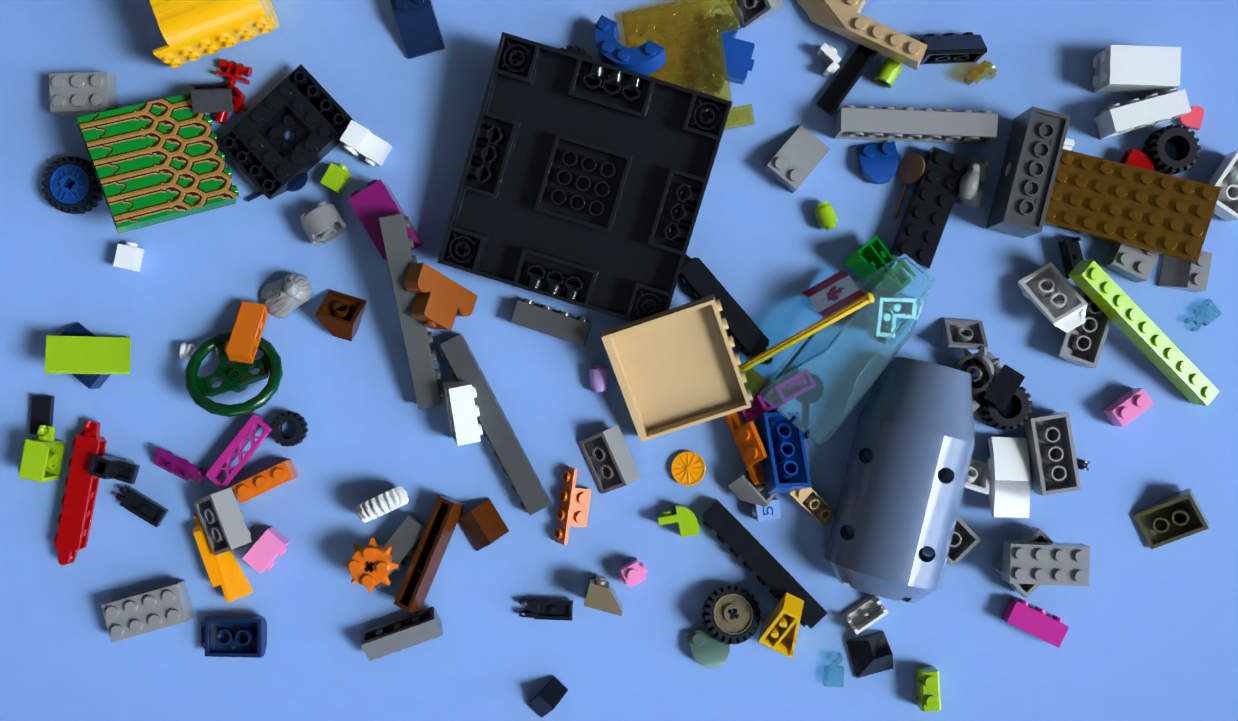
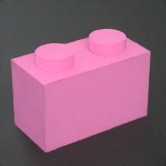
[1102,388,1154,427]
[242,527,290,574]

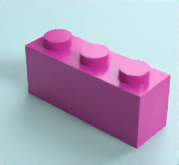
[1001,598,1069,648]

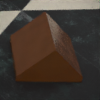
[458,498,509,551]

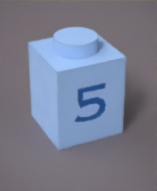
[751,497,781,522]

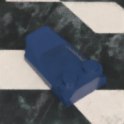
[201,616,267,658]

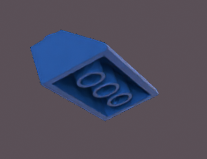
[755,412,812,494]

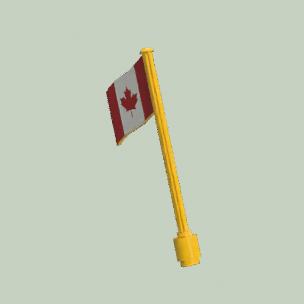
[738,271,874,372]

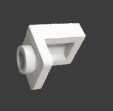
[817,43,842,77]

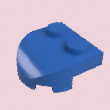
[856,141,899,184]

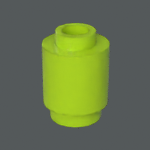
[814,201,838,231]

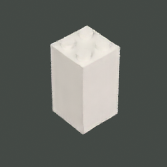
[1092,45,1181,95]

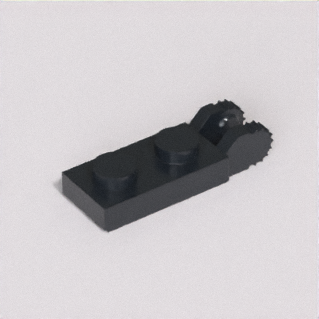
[519,599,573,621]

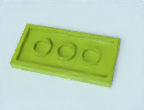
[44,335,131,375]

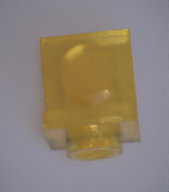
[963,60,998,86]

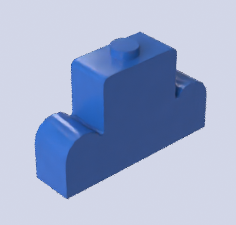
[695,14,755,96]

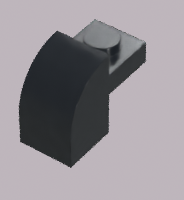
[87,454,140,484]

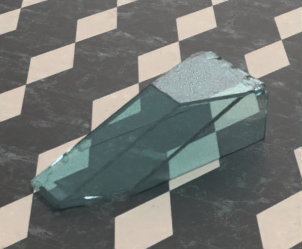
[760,253,935,446]

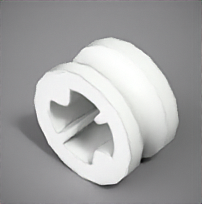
[179,342,195,360]

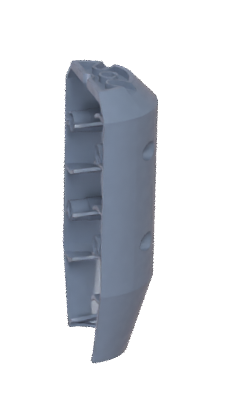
[825,356,975,603]

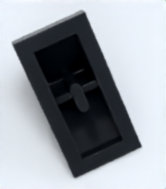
[528,676,568,718]

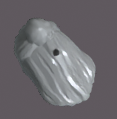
[260,273,312,318]

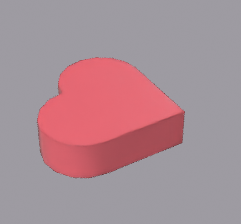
[1178,106,1204,130]

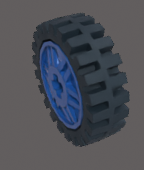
[41,156,103,215]

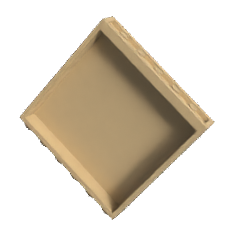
[601,295,754,442]

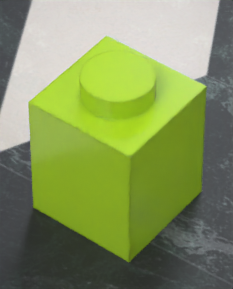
[320,163,352,195]

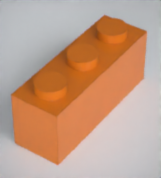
[225,301,268,364]
[232,460,299,503]

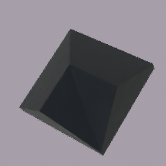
[846,630,893,678]

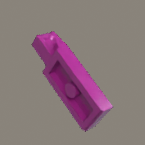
[154,447,207,484]

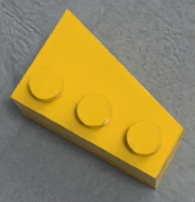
[758,592,804,659]

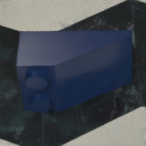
[390,0,445,59]

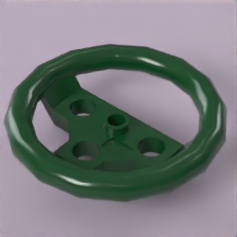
[185,332,283,417]

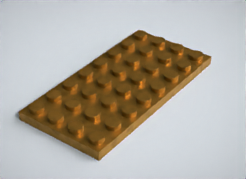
[1044,150,1221,263]

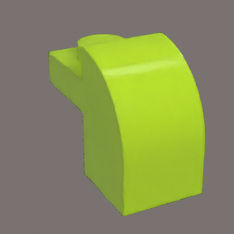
[657,505,700,537]

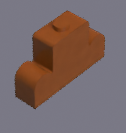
[405,263,477,330]

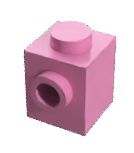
[619,558,648,588]

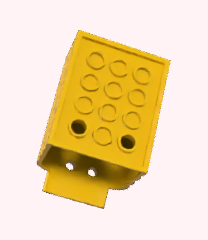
[149,0,280,68]

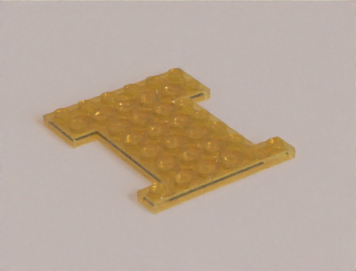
[622,0,755,130]

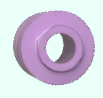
[589,364,609,392]

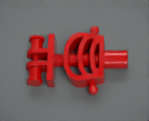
[214,59,252,124]

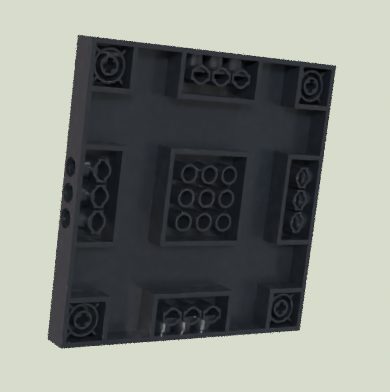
[437,32,732,322]

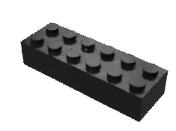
[890,147,970,270]

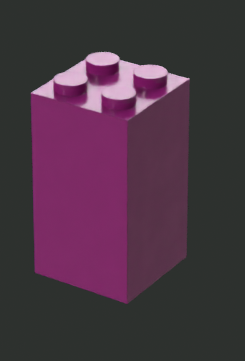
[347,179,424,261]

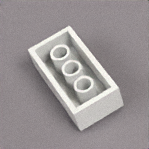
[1094,88,1191,140]

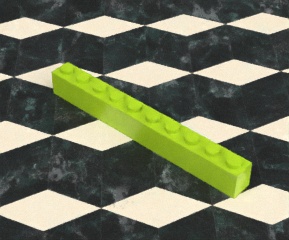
[1068,260,1220,406]

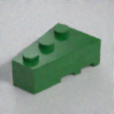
[842,235,911,295]

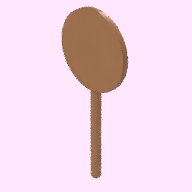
[893,153,925,219]

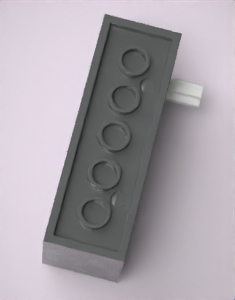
[986,106,1075,238]

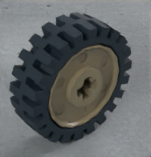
[702,585,761,645]

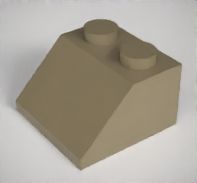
[584,575,622,616]

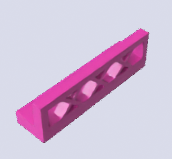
[205,414,272,490]

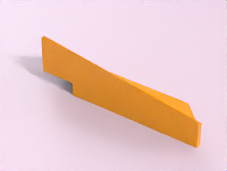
[193,514,253,603]

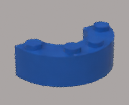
[594,15,667,76]

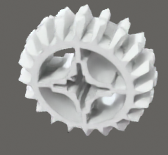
[356,486,409,523]

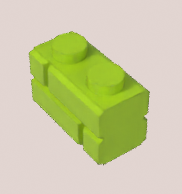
[915,666,941,711]

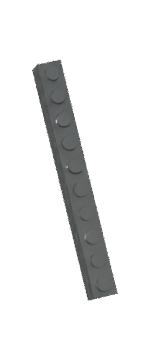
[379,212,445,409]
[439,334,551,515]

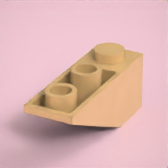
[788,487,835,525]

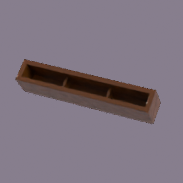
[394,496,465,612]

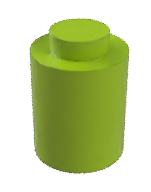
[874,58,903,88]

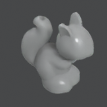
[956,156,990,207]

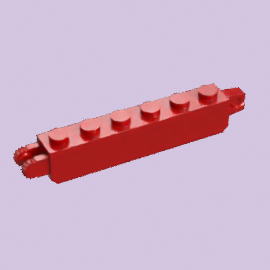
[54,421,107,565]

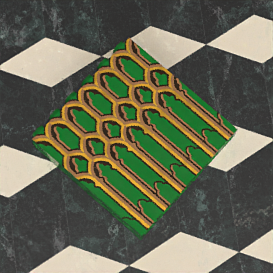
[77,93,239,234]

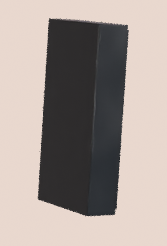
[30,396,54,434]

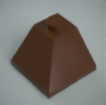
[315,290,366,341]

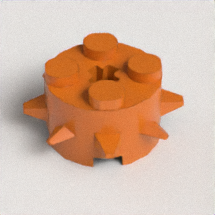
[344,538,399,592]

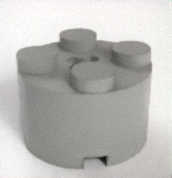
[300,201,347,246]

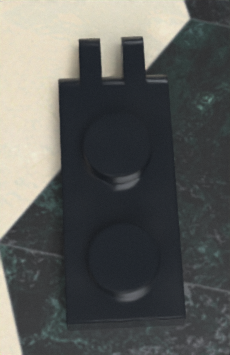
[115,487,169,527]

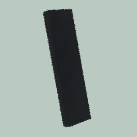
[816,44,878,116]

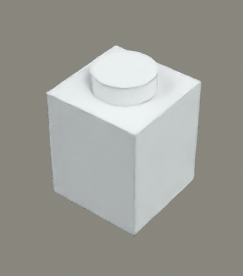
[113,242,144,272]

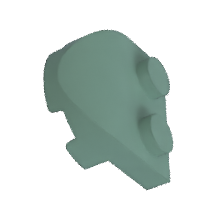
[686,628,730,669]

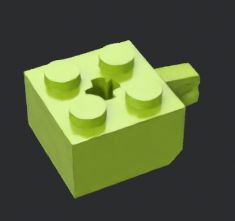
[18,425,66,482]

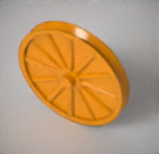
[671,451,706,486]

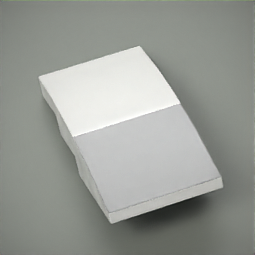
[987,437,1030,519]

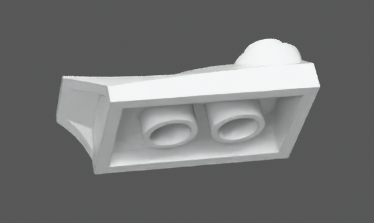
[1018,262,1088,333]

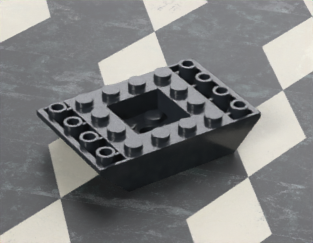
[216,64,354,200]

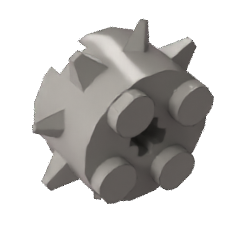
[953,346,1002,398]

